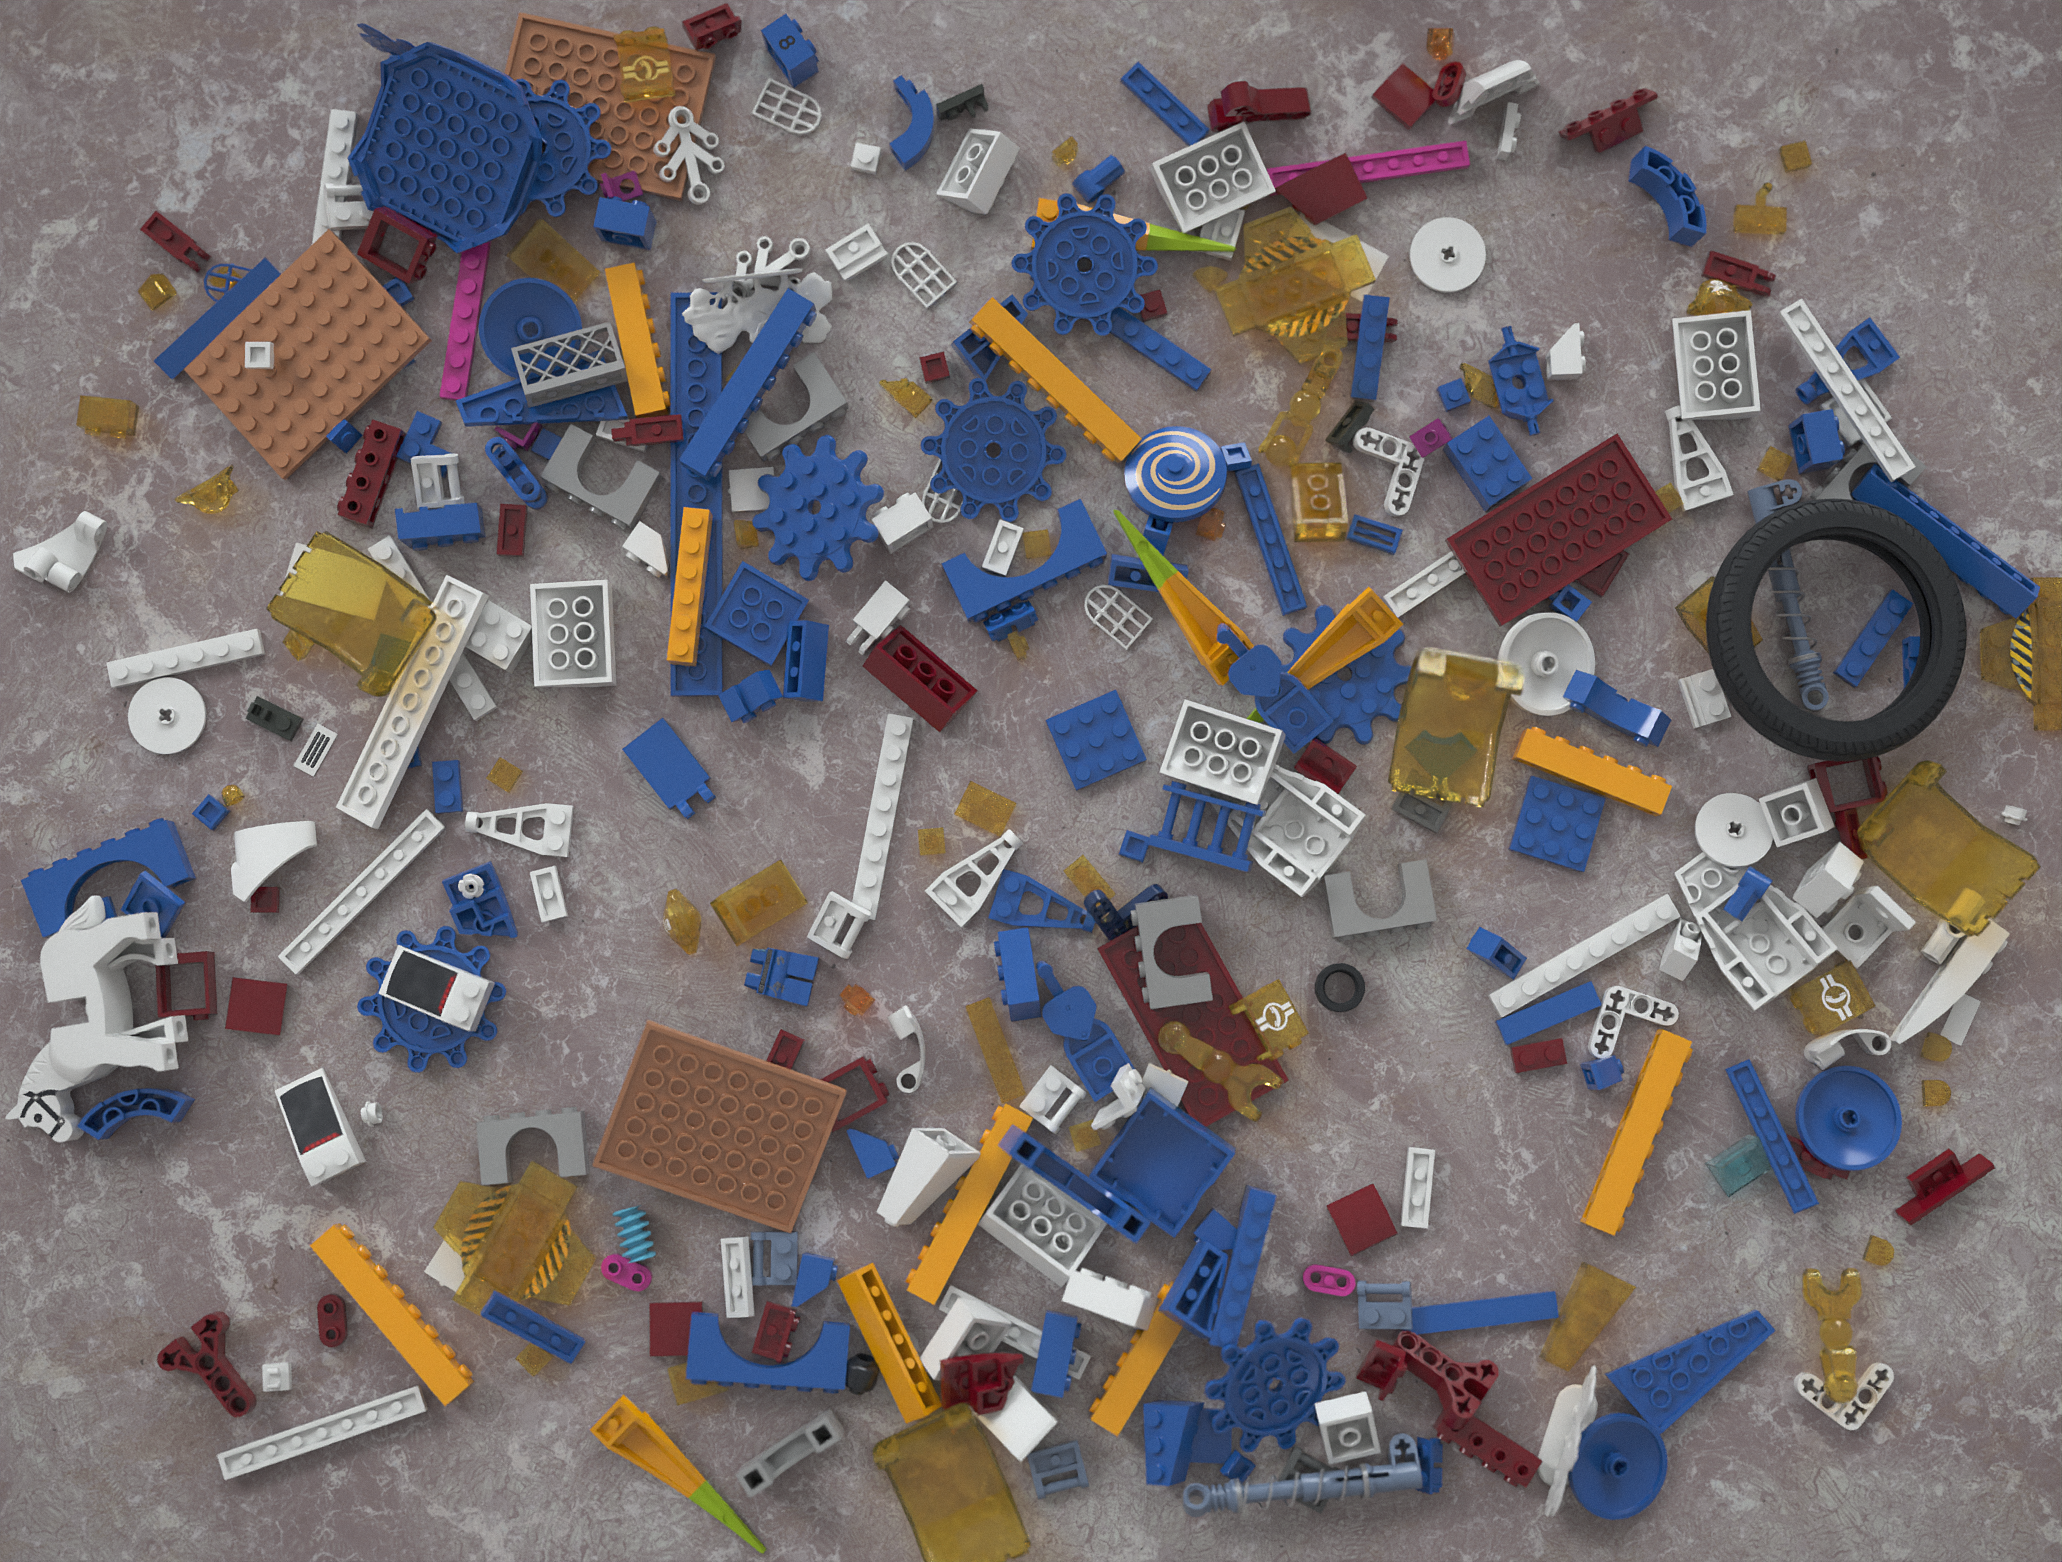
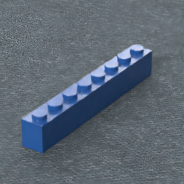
[679,288,817,482]
[1851,463,2040,618]

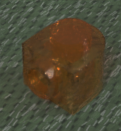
[1426,28,1455,60]
[1195,508,1226,541]
[839,983,876,1016]

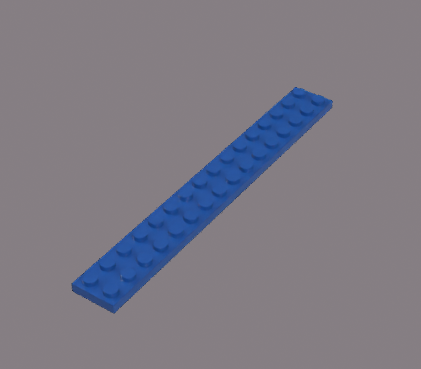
[671,292,723,697]

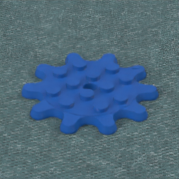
[516,79,612,217]
[1011,193,1158,336]
[920,378,1067,522]
[752,435,884,581]
[1281,605,1418,745]
[357,926,506,1073]
[1205,1318,1346,1453]

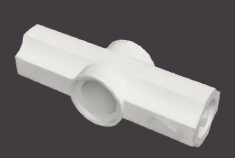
[1921,889,1986,965]

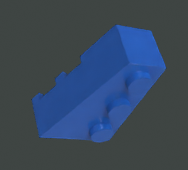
[951,294,1028,381]
[395,503,486,551]
[994,927,1041,1022]
[1158,1241,1228,1339]
[1143,1400,1205,1486]

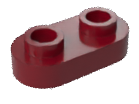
[1433,61,1466,107]
[317,1294,348,1348]

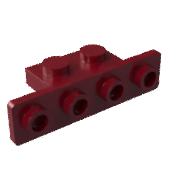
[1559,88,1658,153]
[1895,1149,1995,1225]

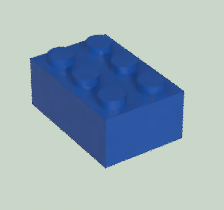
[1442,416,1532,512]

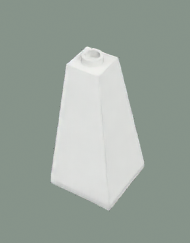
[877,1128,981,1227]

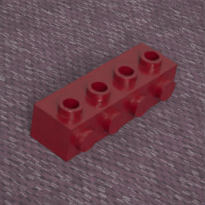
[337,419,406,529]
[1432,1408,1543,1488]

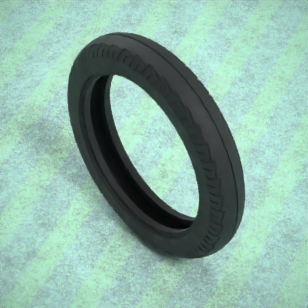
[1706,499,1967,761]

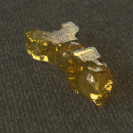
[1258,345,1343,471]
[1158,1021,1284,1122]
[1802,1268,1862,1404]

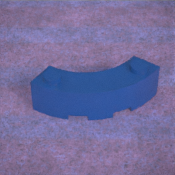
[1628,146,1707,247]
[1563,670,1671,747]
[77,1088,195,1140]

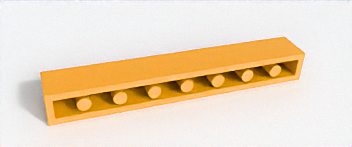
[969,297,1142,463]
[1580,1029,1693,1236]
[905,1103,1033,1305]
[310,1223,474,1406]

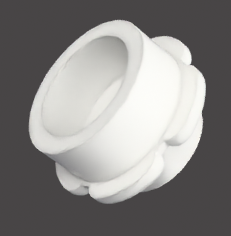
[2001,805,2027,825]
[458,874,484,899]
[361,1101,383,1127]

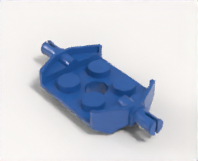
[1488,326,1553,436]

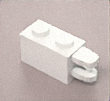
[846,581,910,655]

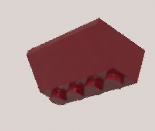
[862,625,978,733]

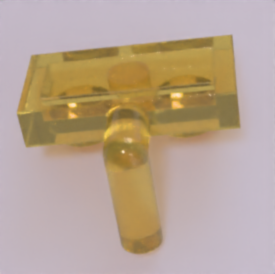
[1733,182,1787,235]

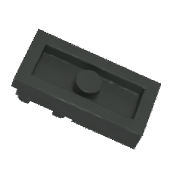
[936,84,988,121]
[1325,400,1375,453]
[245,696,304,741]

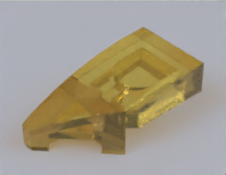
[1459,363,1499,408]
[879,378,933,419]

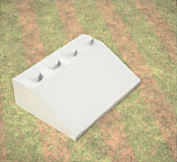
[1149,122,1276,234]
[1672,310,1760,420]
[530,580,617,687]
[1160,699,1286,805]
[978,1163,1107,1287]

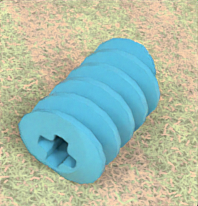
[612,1205,656,1263]

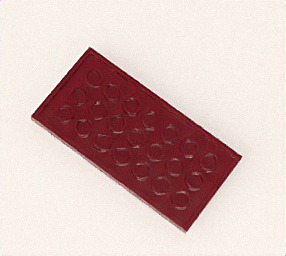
[1445,433,1672,627]
[1097,923,1289,1127]

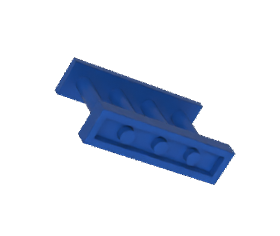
[1148,781,1267,872]

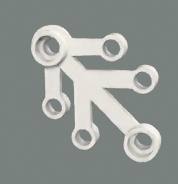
[654,106,724,205]
[725,236,810,303]

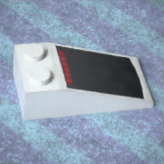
[378,945,495,1031]
[275,1068,366,1186]

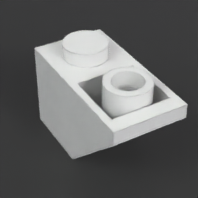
[1546,323,1586,381]
[622,521,671,578]
[1659,918,1703,981]

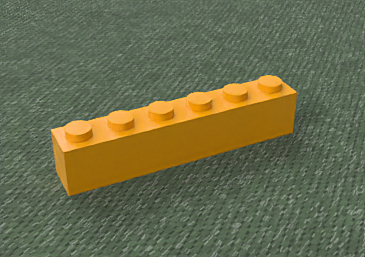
[605,262,671,418]
[667,507,713,667]
[1512,727,1672,817]
[837,1263,942,1424]
[1088,1281,1183,1436]

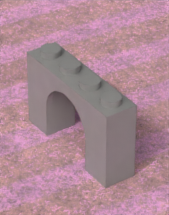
[744,352,849,462]
[540,424,663,530]
[1809,439,1927,546]
[1322,859,1437,942]
[1131,895,1213,1009]
[476,1107,590,1186]
[736,1408,845,1498]

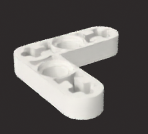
[1352,427,1424,517]
[1588,986,1679,1058]
[1794,1363,1894,1430]

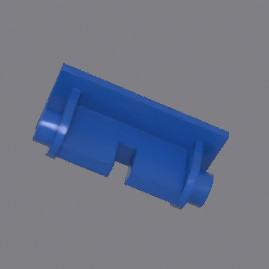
[983,600,1038,642]
[1416,1437,1443,1495]

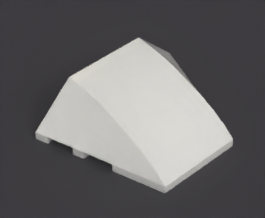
[1448,60,1540,126]

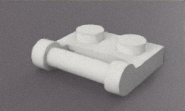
[324,183,373,230]
[411,453,465,509]
[807,891,871,959]
[1019,1065,1088,1135]

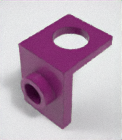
[600,171,643,202]
[1409,418,1453,458]
[494,423,543,452]

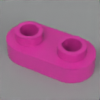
[601,1254,652,1291]
[1302,1264,1355,1296]

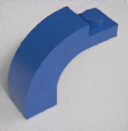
[889,75,934,171]

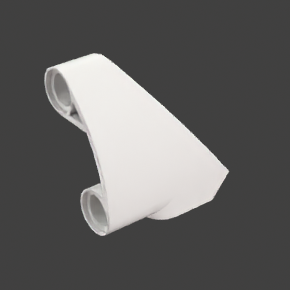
[13,511,107,593]
[231,821,317,902]
[887,1005,925,1093]
[1804,1029,1891,1070]

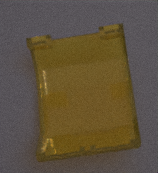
[266,531,440,697]
[1388,647,1524,808]
[1857,760,2041,937]
[872,1403,1031,1562]

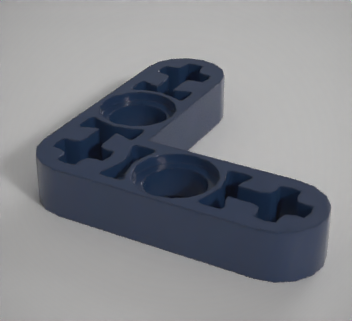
[1084,884,1168,941]

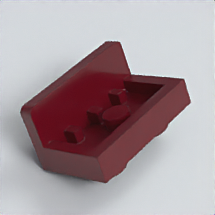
[682,3,742,51]
[1294,738,1357,794]
[751,1301,800,1363]
[1356,1339,1407,1401]

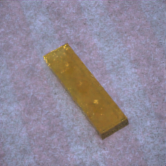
[965,997,1026,1103]

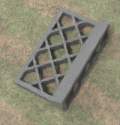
[511,322,628,408]

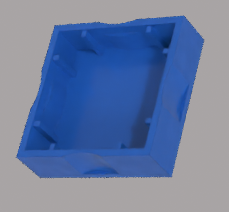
[1089,1087,1236,1238]

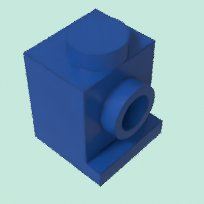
[1548,584,1592,622]

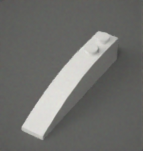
[1890,915,2010,1044]

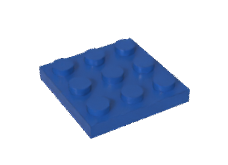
[704,561,809,667]
[1045,689,1147,791]
[1508,776,1606,872]

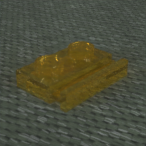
[954,781,1017,837]
[667,1362,729,1406]

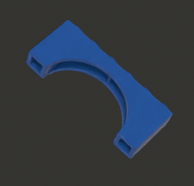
[941,499,1107,623]
[21,818,196,938]
[998,1124,1151,1244]
[1207,1185,1277,1348]
[686,1312,850,1394]

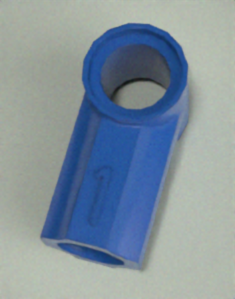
[1072,154,1125,204]
[1724,866,1773,922]

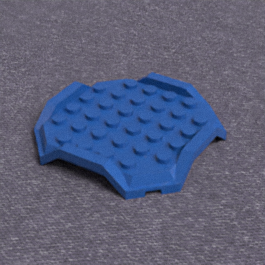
[347,42,542,253]

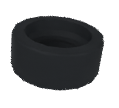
[1315,963,1365,1012]

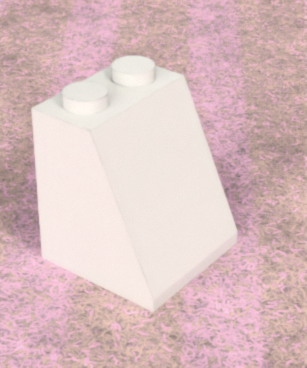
[975,1375,1057,1462]

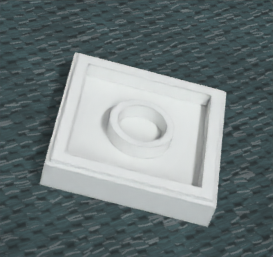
[1819,379,1892,448]

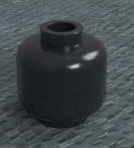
[845,1353,880,1395]

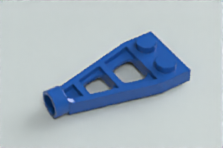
[1796,317,1900,404]
[988,869,1095,933]

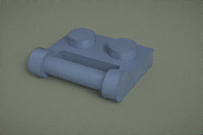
[751,1231,798,1285]
[1357,1281,1413,1329]
[1027,1440,1089,1500]

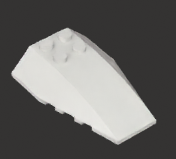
[1196,764,1366,897]
[1674,852,1838,1011]

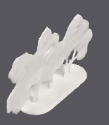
[682,268,832,354]
[1537,1365,1598,1517]

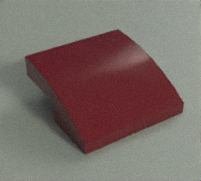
[1371,63,1436,130]
[225,977,287,1035]
[1326,1183,1398,1257]

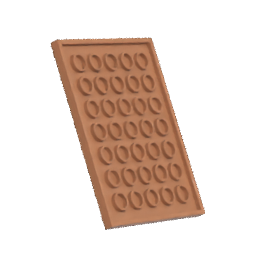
[504,12,716,201]
[184,229,432,480]
[592,1020,847,1233]

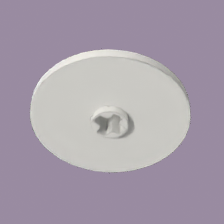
[1409,217,1486,293]
[128,677,206,754]
[1695,793,1773,868]

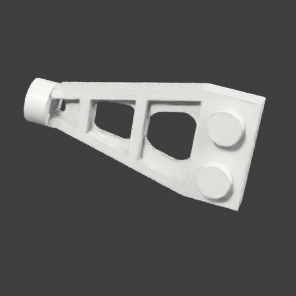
[1665,405,1734,512]
[465,803,574,858]
[925,829,1023,927]

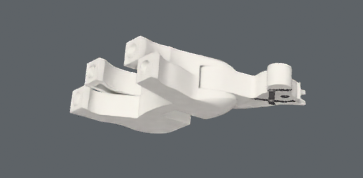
[5,895,188,1142]

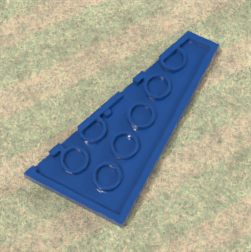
[455,349,628,427]
[1605,1309,1776,1435]

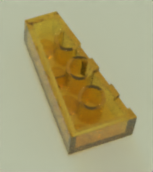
[1539,1261,1636,1372]

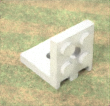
[1821,886,1916,969]

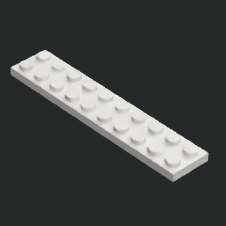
[336,575,489,829]

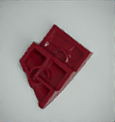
[1275,152,1368,226]
[940,1353,1024,1416]

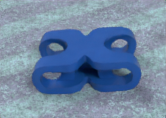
[485,437,548,510]

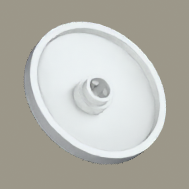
[1498,613,1595,716]

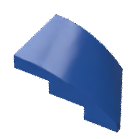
[442,861,518,938]

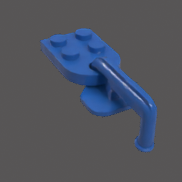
[1216,623,1334,754]
[1036,961,1135,1102]

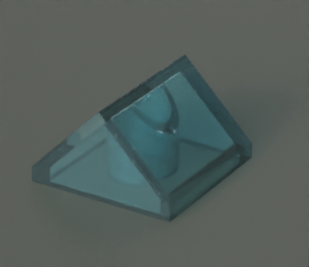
[1705,1135,1771,1198]

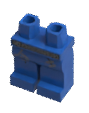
[744,947,819,1006]

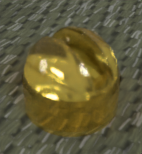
[221,784,245,806]

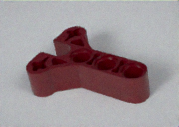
[1207,81,1312,132]
[157,1311,257,1417]
[1392,1331,1499,1430]

